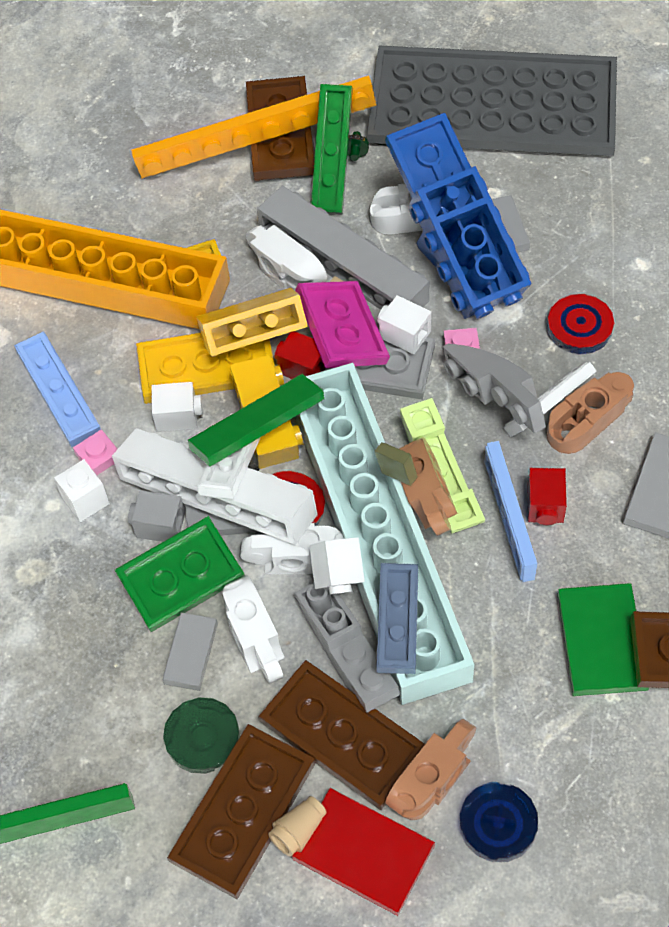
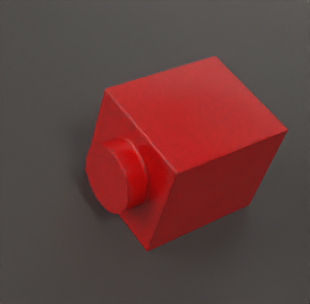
[274,331,326,379]
[527,468,567,526]

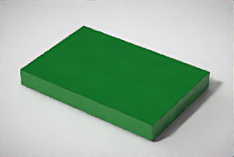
[115,516,245,632]
[557,583,649,696]

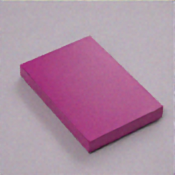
[295,281,390,368]

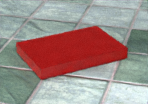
[292,788,435,916]

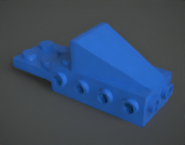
[385,113,532,319]

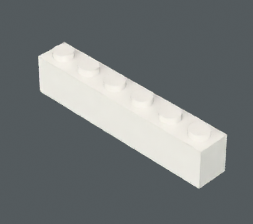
[112,428,318,545]

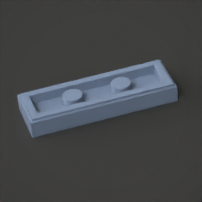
[377,563,418,674]

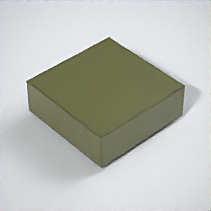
[374,442,418,486]

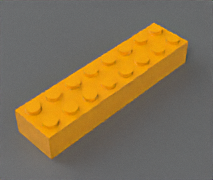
[0,209,230,329]

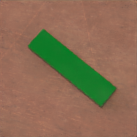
[311,84,353,214]
[188,374,324,467]
[0,783,135,844]

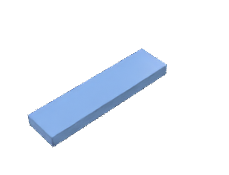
[14,331,101,448]
[484,441,537,582]

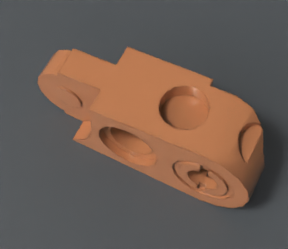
[547,372,634,454]
[399,437,458,536]
[385,718,477,820]

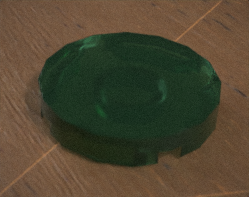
[163,697,240,774]

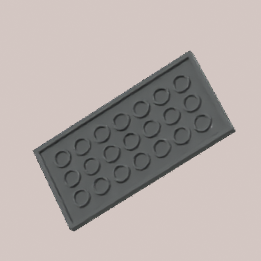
[367,45,617,156]

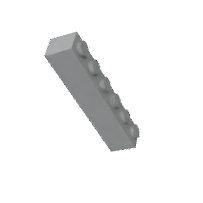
[257,185,430,310]

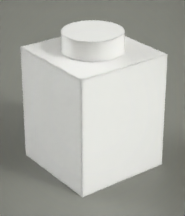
[377,295,432,355]
[152,382,203,432]
[54,459,110,522]
[309,537,365,595]

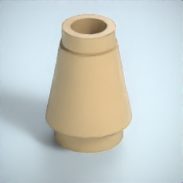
[268,796,327,857]

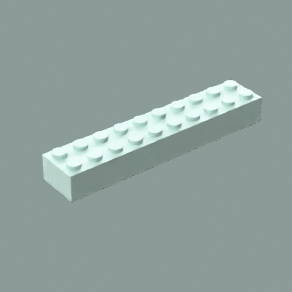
[295,363,474,705]

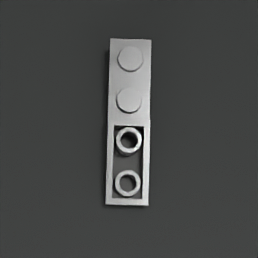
[443,343,546,434]
[295,583,400,712]

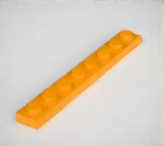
[131,75,376,178]

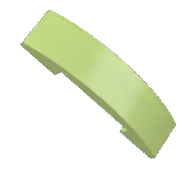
[400,398,485,534]

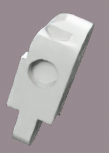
[370,184,423,234]
[246,225,327,291]
[240,523,344,574]
[223,575,284,684]

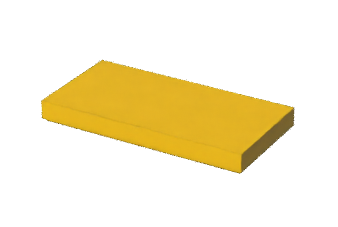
[136,333,275,404]

